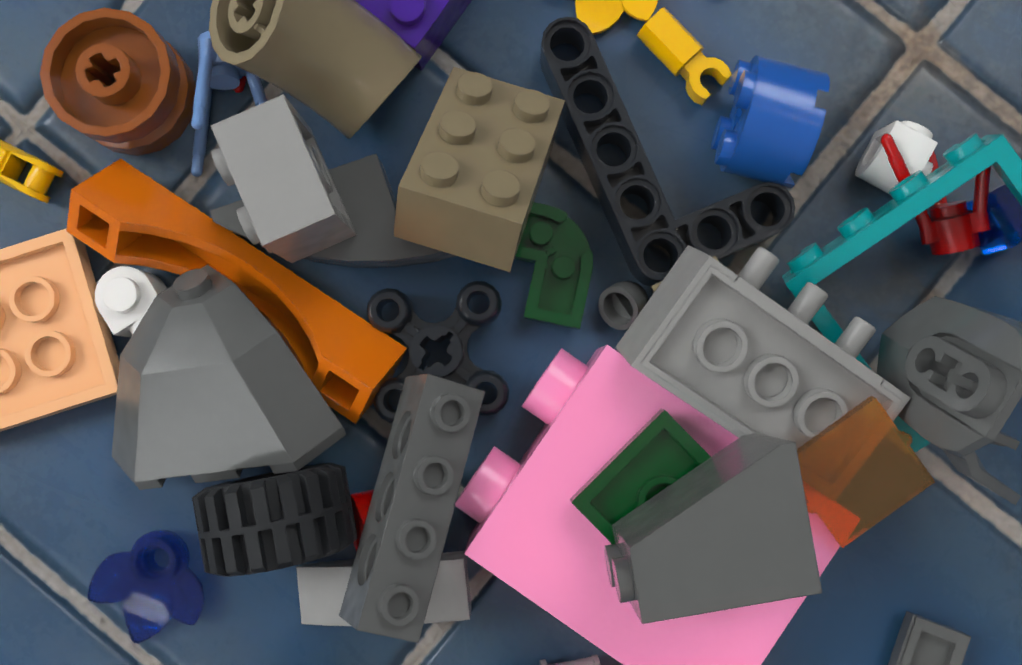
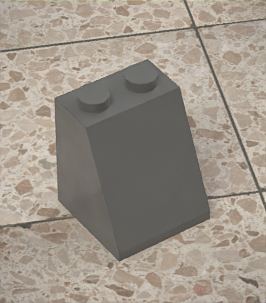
[604,433,822,624]

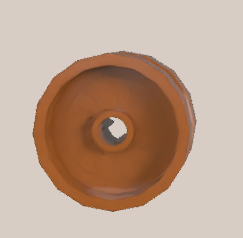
[40,7,196,156]

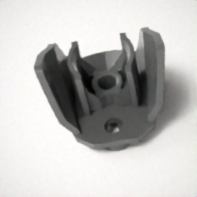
[877,296,1022,505]

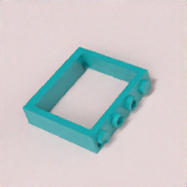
[782,133,1022,455]

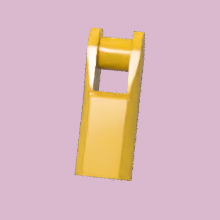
[0,139,64,203]

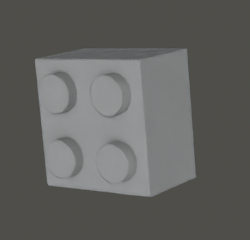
[211,94,357,263]

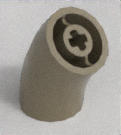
[209,0,422,139]

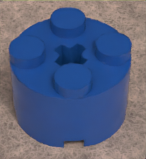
[711,55,830,189]

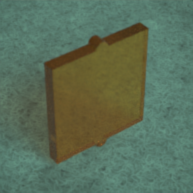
[797,396,935,548]

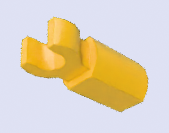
[637,7,732,105]

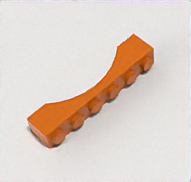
[66,158,407,424]

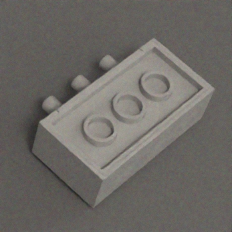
[615,245,911,500]

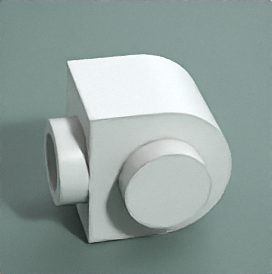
[855,120,938,194]
[95,266,167,337]

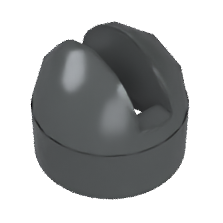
[598,280,649,330]

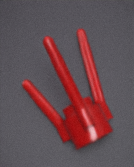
[881,134,991,255]

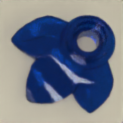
[88,530,205,644]

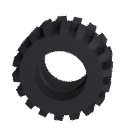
[192,463,358,577]

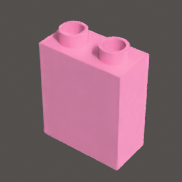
[455,345,859,665]

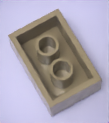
[393,67,565,272]

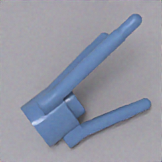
[191,31,267,177]

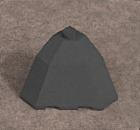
[112,264,346,490]

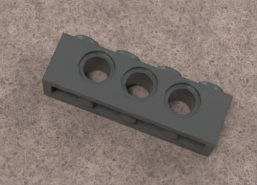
[339,374,485,643]

